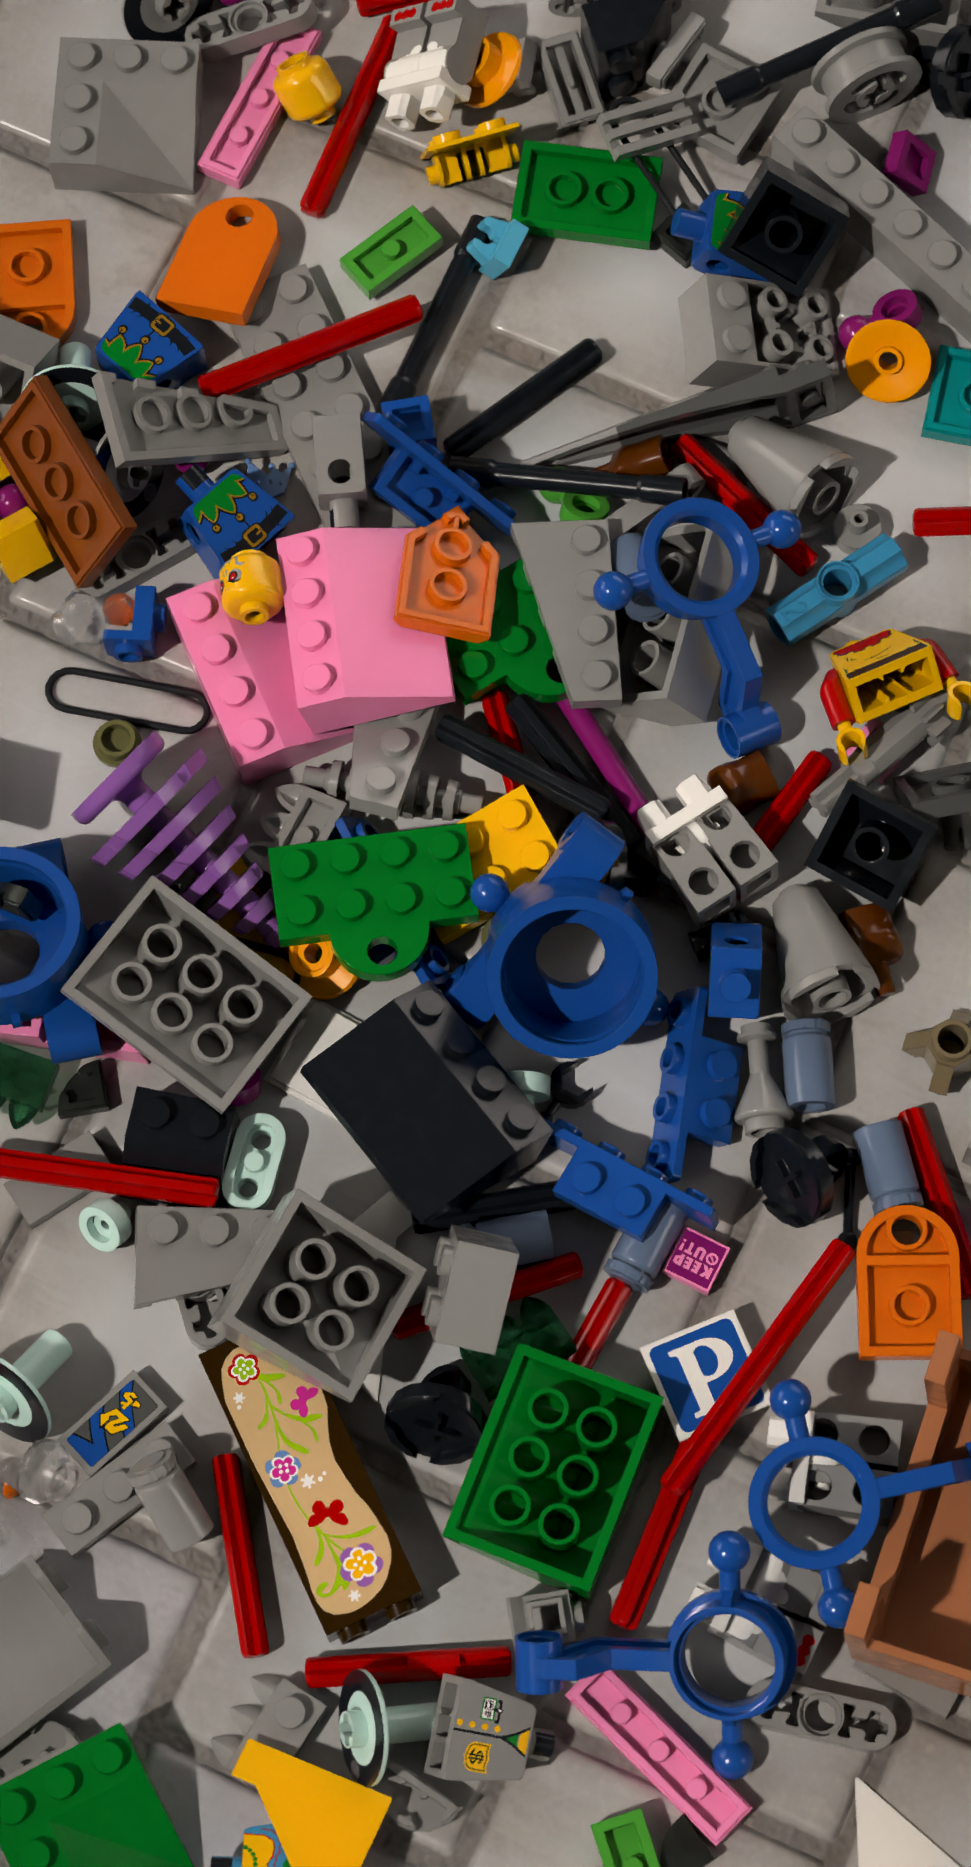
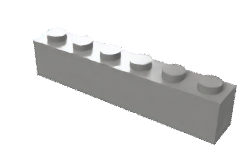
[771,105,971,343]

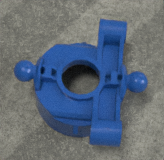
[440,811,669,1059]
[0,838,114,1065]

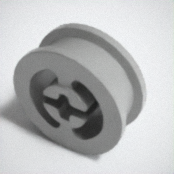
[811,26,922,124]

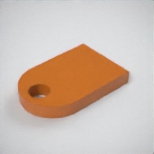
[155,197,281,326]
[0,219,77,348]
[855,1205,963,1361]

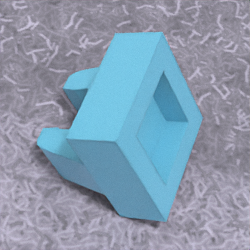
[466,216,529,280]

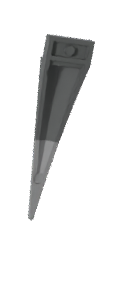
[477,358,837,493]

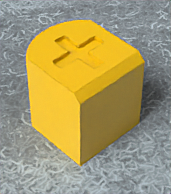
[0,506,57,583]

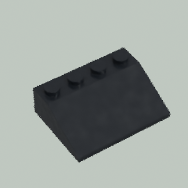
[300,980,554,1225]

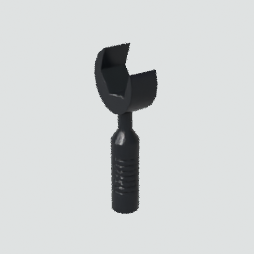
[539,1061,593,1122]

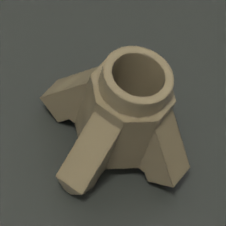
[902,1009,971,1096]

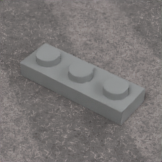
[41,1420,198,1559]

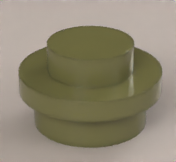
[93,719,142,768]

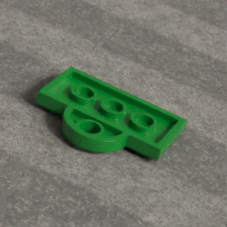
[446,558,625,706]
[268,823,479,982]

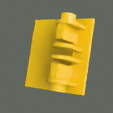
[420,117,520,188]

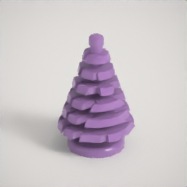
[71,730,285,950]

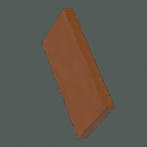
[0,375,138,588]

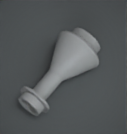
[734,1022,794,1138]

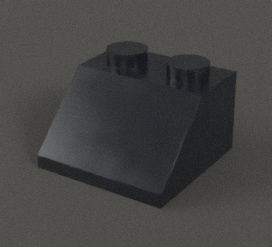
[581,0,672,98]
[718,155,850,298]
[804,778,938,913]
[119,1086,240,1208]

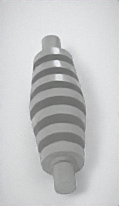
[302,760,484,821]

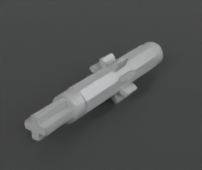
[808,652,971,817]

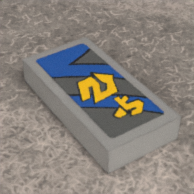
[57,1370,169,1477]

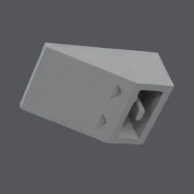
[678,273,840,387]

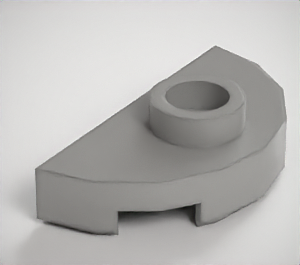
[646,11,706,90]
[0,1719,82,1785]
[368,1756,464,1832]

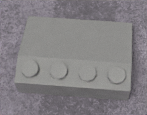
[60,875,313,1114]

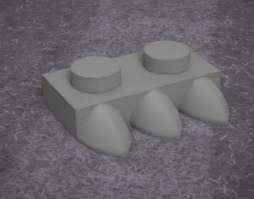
[244,784,351,880]
[211,1674,328,1789]

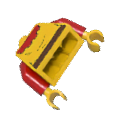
[820,629,971,766]

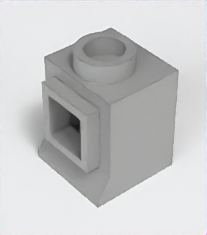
[506,1589,585,1653]

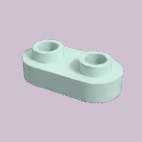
[222,1113,287,1210]

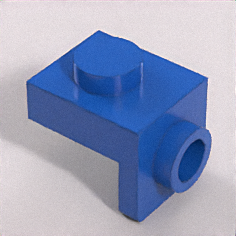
[381,395,437,455]
[103,585,167,663]

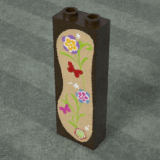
[198,1341,424,1645]

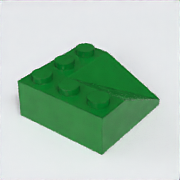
[0,1722,194,1867]

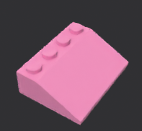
[276,528,456,735]
[166,579,354,786]

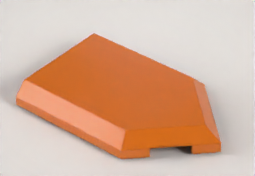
[393,505,501,643]

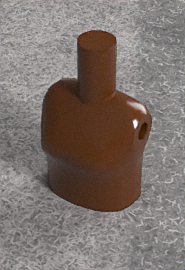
[589,434,673,476]
[707,750,780,816]
[838,903,904,998]

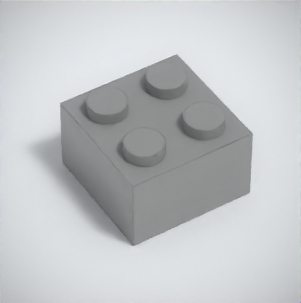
[421,1224,520,1355]

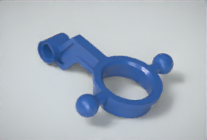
[593,498,802,759]
[748,1379,971,1629]
[515,1530,798,1780]

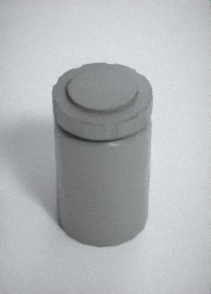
[126,1449,214,1552]

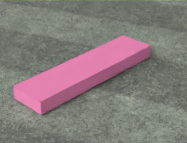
[197,27,322,190]
[565,1670,753,1848]

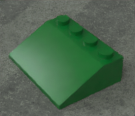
[442,1342,664,1601]

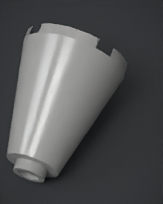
[727,415,860,539]
[772,884,880,1024]

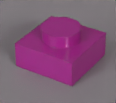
[882,129,937,197]

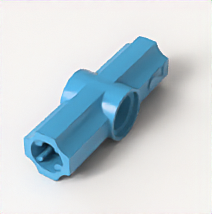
[765,533,908,648]

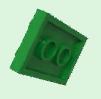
[510,140,663,250]

